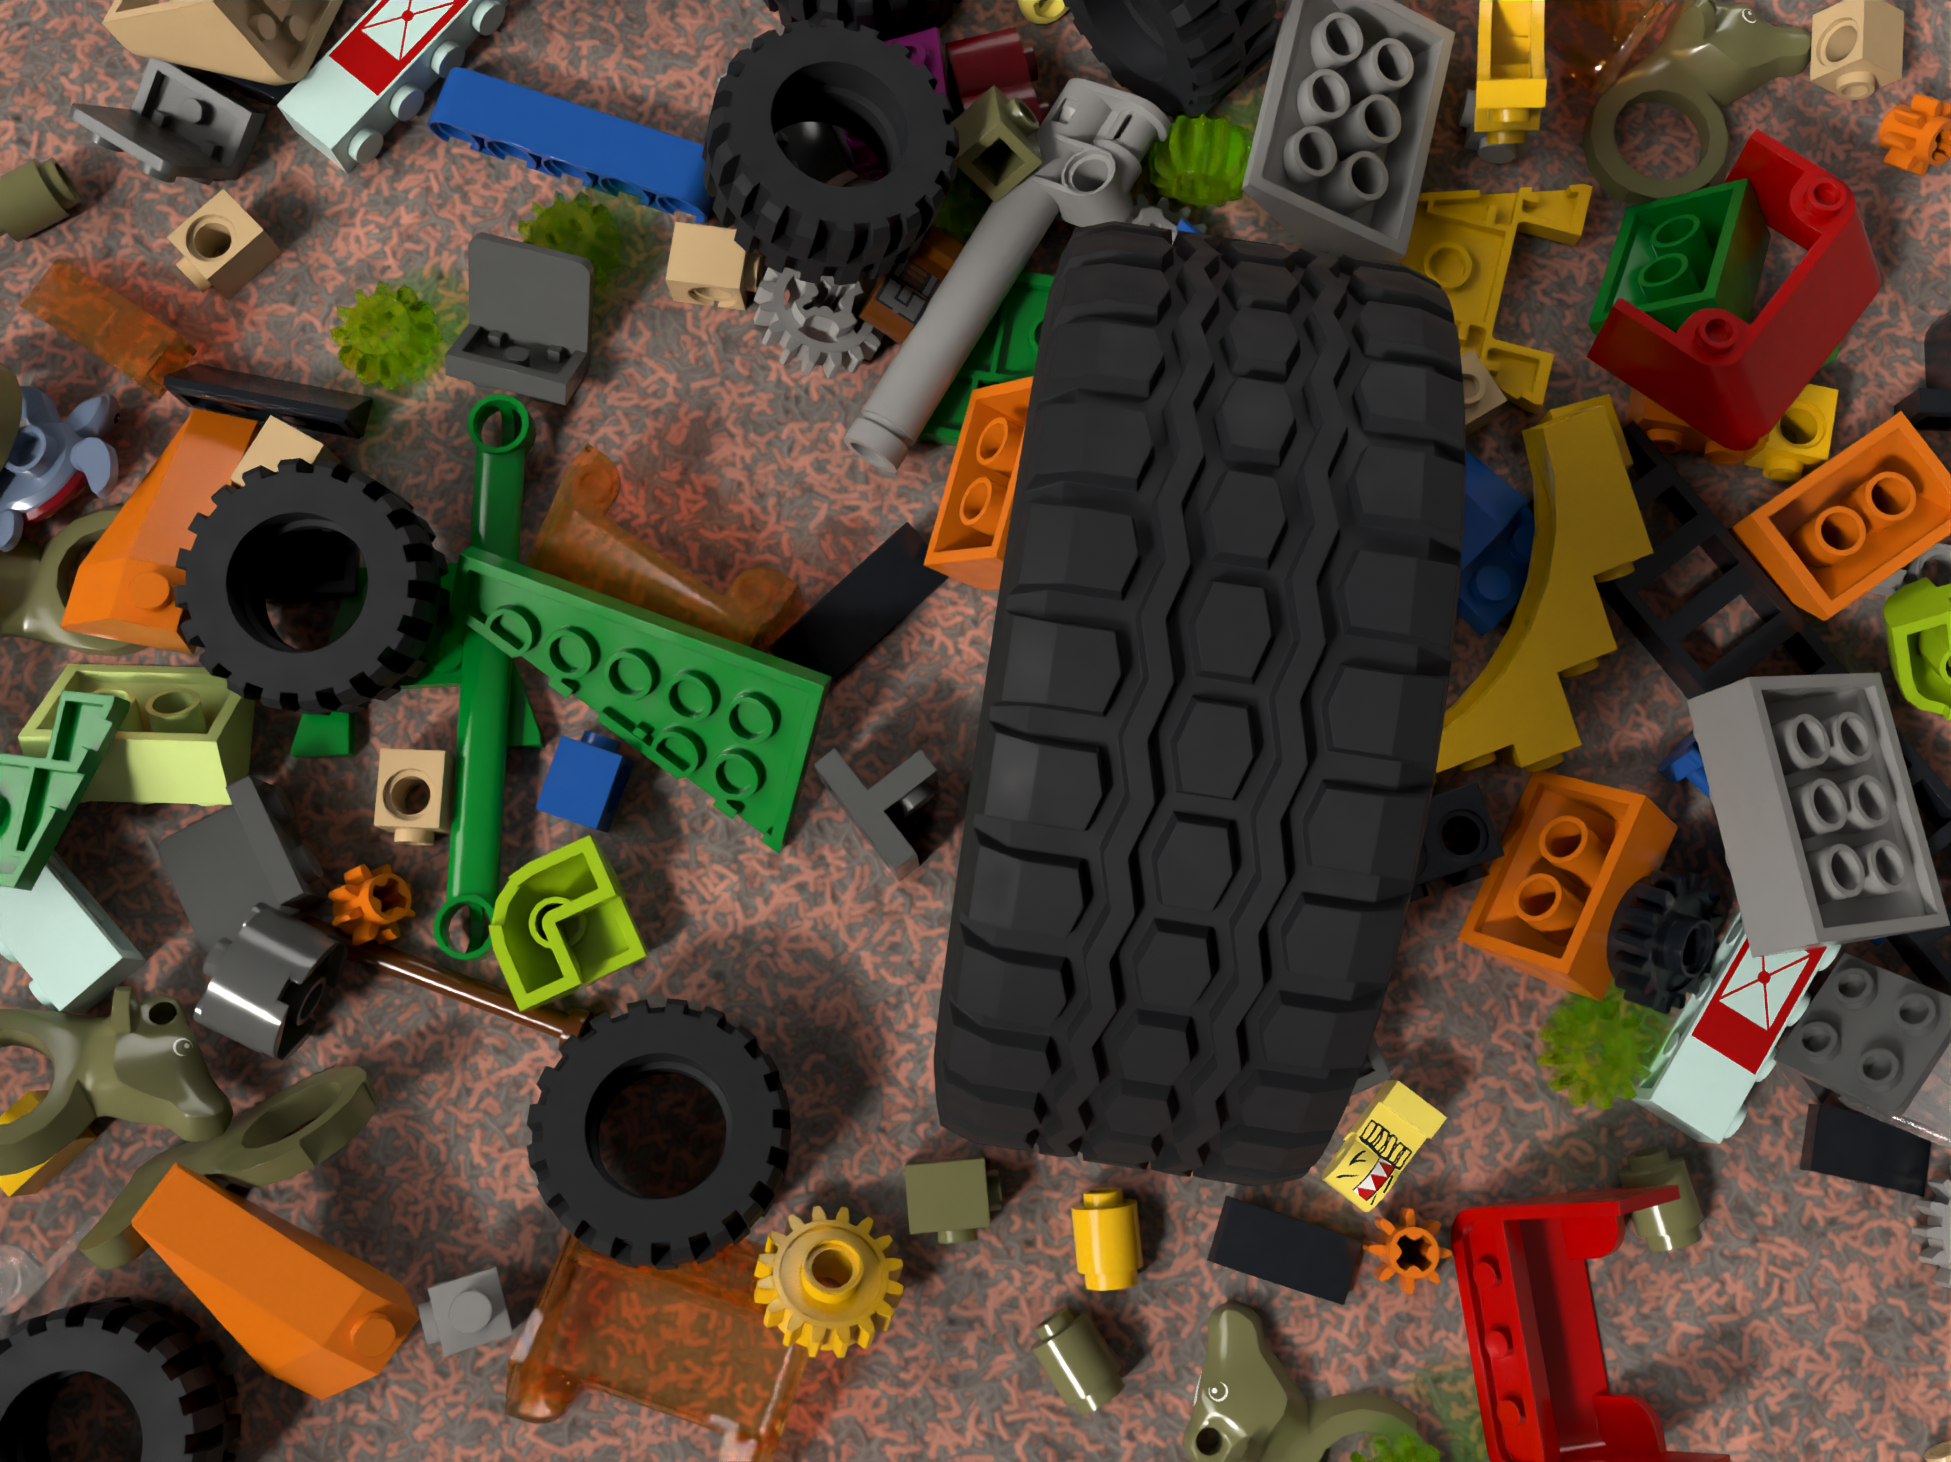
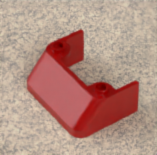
[1586,129,1881,451]
[1451,1185,1731,1462]

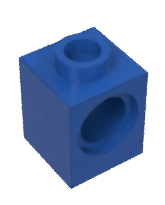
[535,730,634,833]

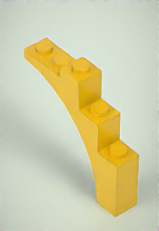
[1474,0,1547,144]
[1434,405,1654,783]

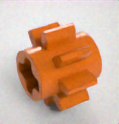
[1879,93,1951,176]
[328,864,415,946]
[1362,1207,1452,1294]

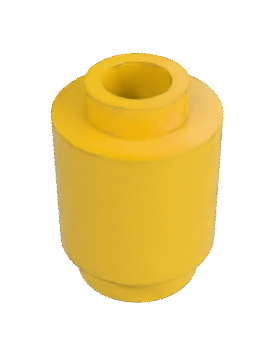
[1071,1187,1144,1291]

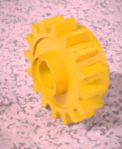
[754,1206,904,1358]

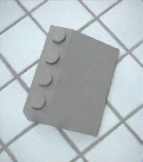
[1241,0,1456,262]
[1687,672,1950,958]

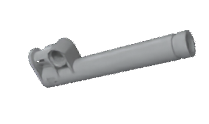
[843,78,1172,473]

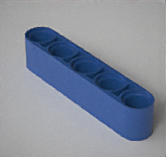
[427,67,715,224]

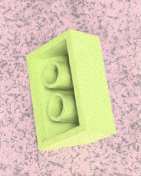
[18,664,255,806]

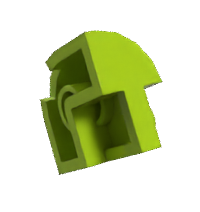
[1882,577,1951,721]
[488,835,650,1012]

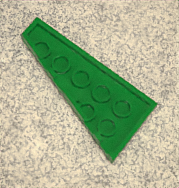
[449,546,832,854]

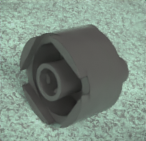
[193,902,348,1061]

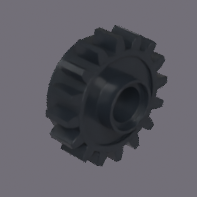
[1607,866,1723,1014]

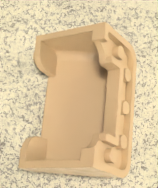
[102,0,343,86]

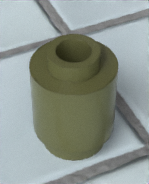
[0,157,82,242]
[1618,1146,1704,1252]
[1031,1306,1126,1416]

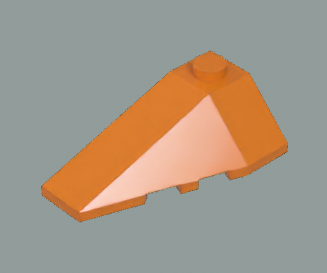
[60,408,260,655]
[131,1162,420,1400]

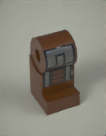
[858,225,964,345]

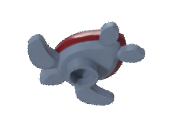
[0,386,121,553]

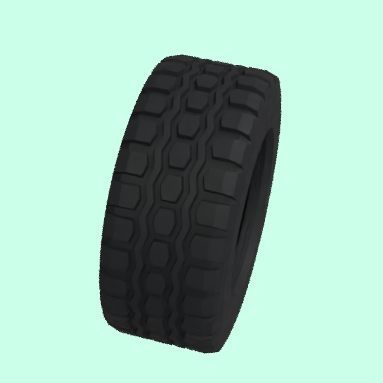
[934,221,1466,1187]

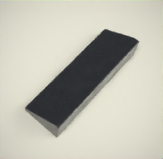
[163,364,373,439]
[768,522,950,686]

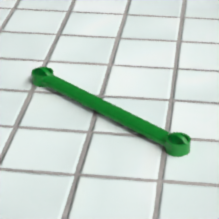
[433,393,537,962]

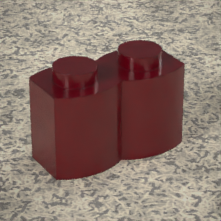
[944,27,1051,132]

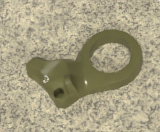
[1582,0,1812,205]
[0,505,148,657]
[0,986,234,1176]
[77,1066,380,1270]
[1182,1301,1436,1462]

